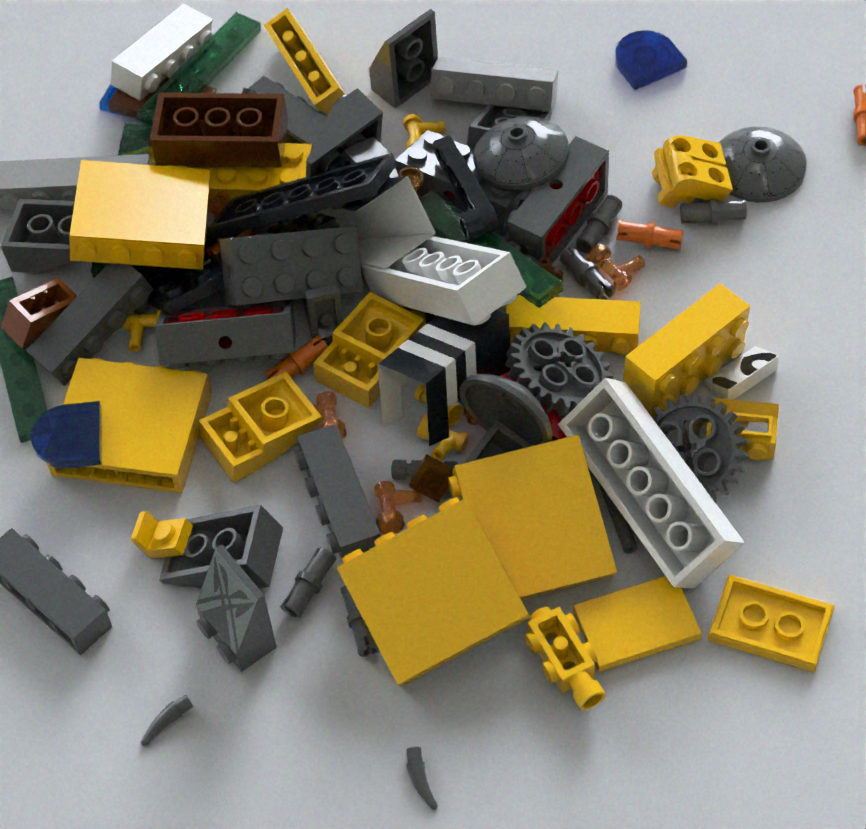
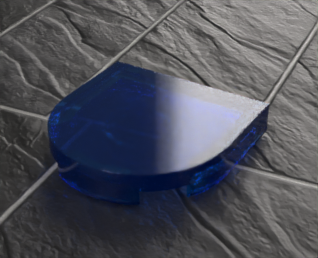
[615,30,687,90]
[31,401,102,468]

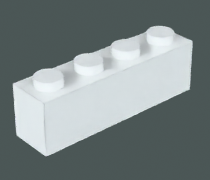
[110,4,213,100]

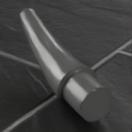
[141,695,194,746]
[406,747,438,810]

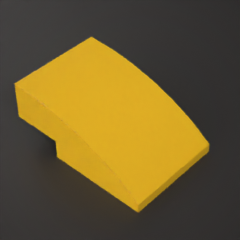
[313,292,425,408]
[199,372,322,483]

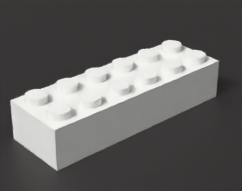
[361,236,527,326]
[558,378,745,589]

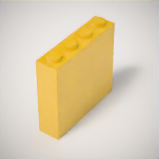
[69,160,210,270]
[44,358,212,493]
[448,435,617,601]
[336,497,530,687]

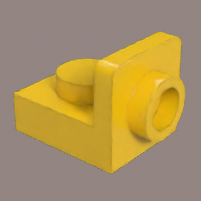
[131,511,193,559]

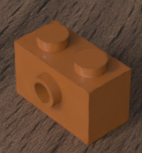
[1,277,77,348]

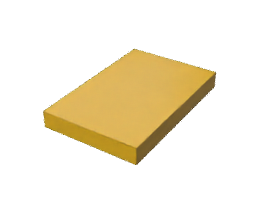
[708,574,835,673]
[573,576,702,672]

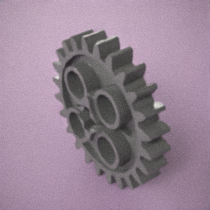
[505,322,614,417]
[654,393,749,503]

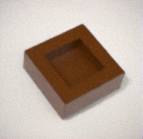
[408,454,453,503]

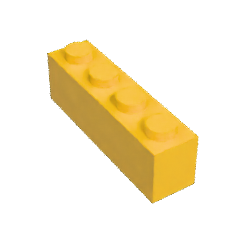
[263,8,345,116]
[506,295,641,354]

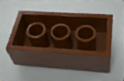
[150,93,288,167]

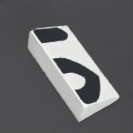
[704,346,779,400]

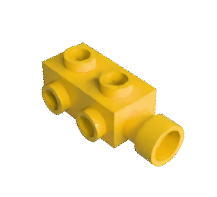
[524,606,606,710]

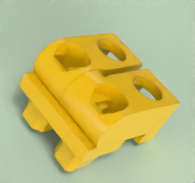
[651,135,733,208]

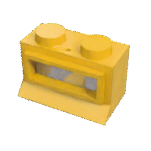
[706,398,779,460]

